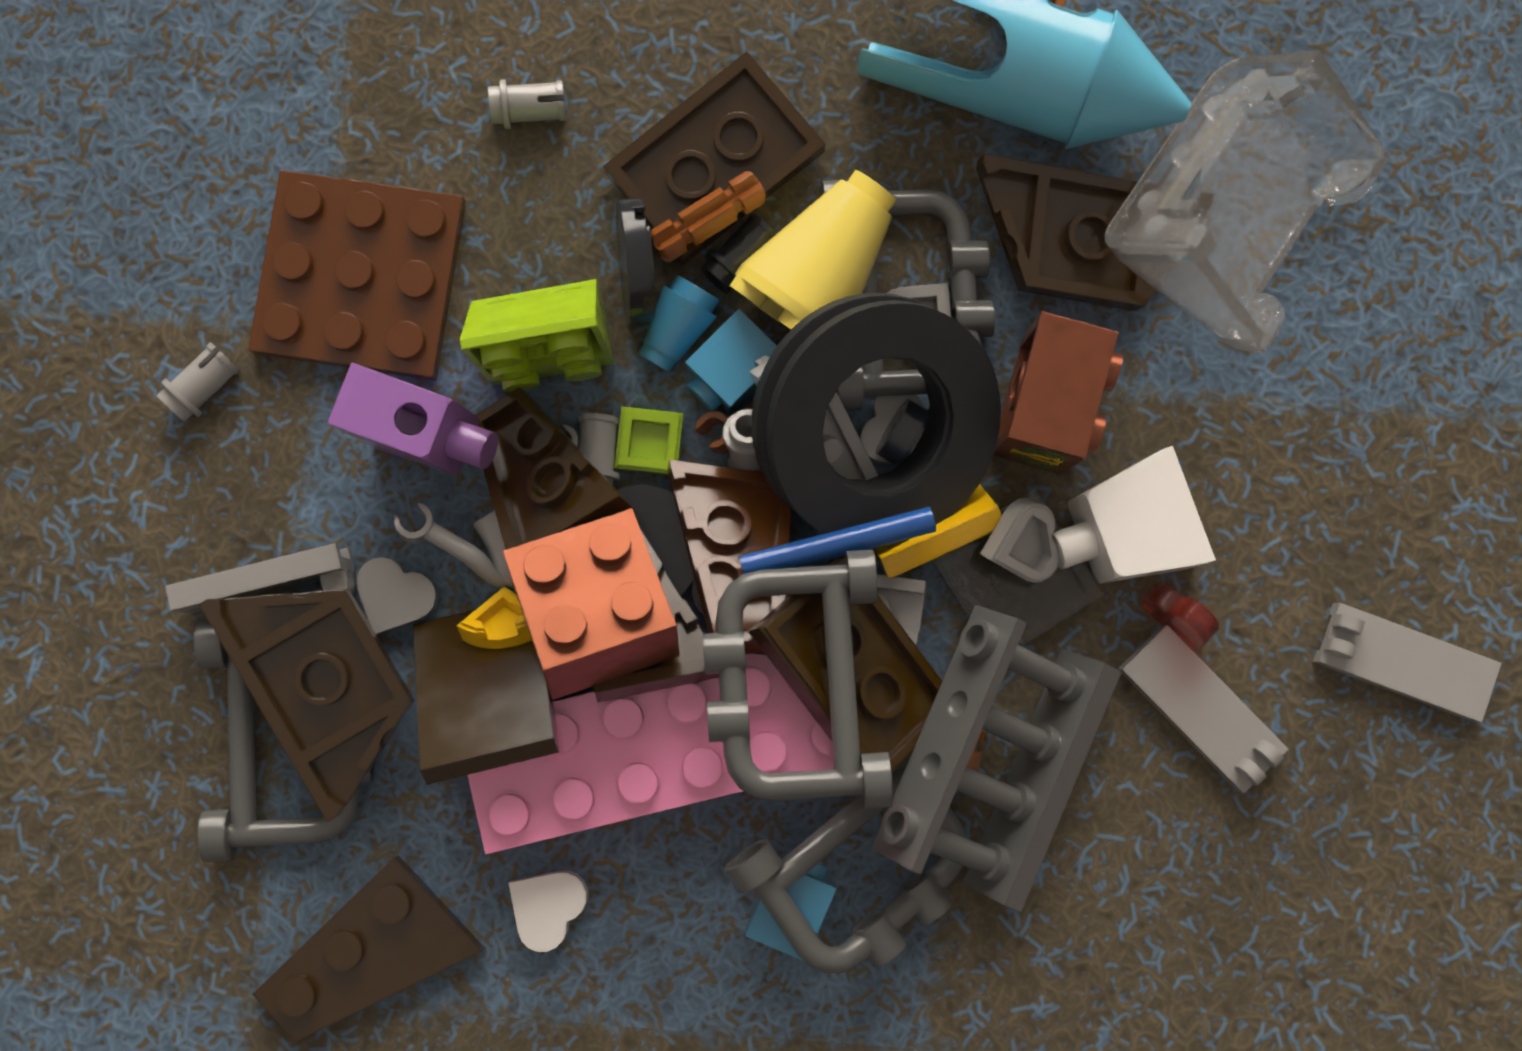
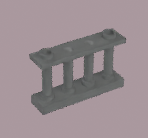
[871,605,1122,912]

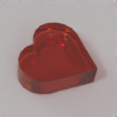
[1141,583,1219,651]

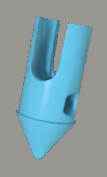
[857,0,1191,149]

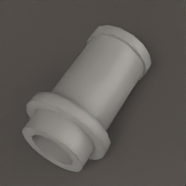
[488,79,566,129]
[156,342,240,422]
[723,409,762,472]
[578,413,620,485]

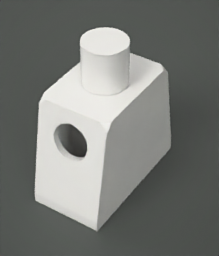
[1052,446,1216,584]

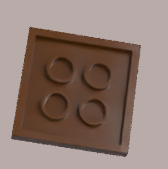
[248,169,466,380]

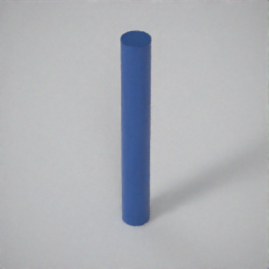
[739,506,936,574]

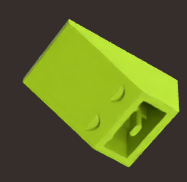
[460,279,614,392]

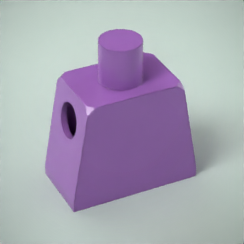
[327,362,498,476]

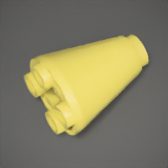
[729,170,896,330]

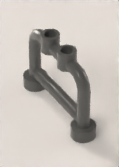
[819,179,995,410]
[703,549,893,809]
[194,618,374,862]
[724,755,966,974]

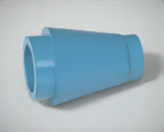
[638,275,720,372]

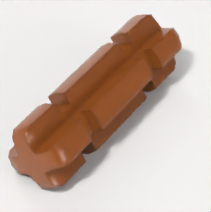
[650,171,766,262]

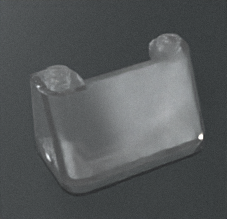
[1105,50,1390,353]

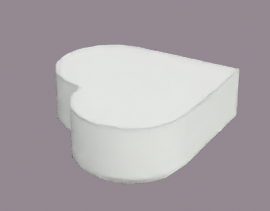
[509,870,588,952]

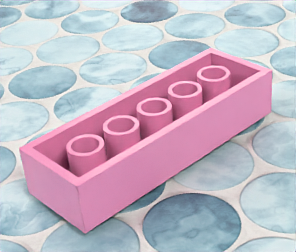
[467,654,834,854]

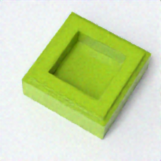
[614,406,684,476]

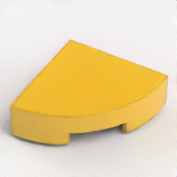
[456,587,532,649]

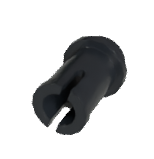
[701,214,776,294]

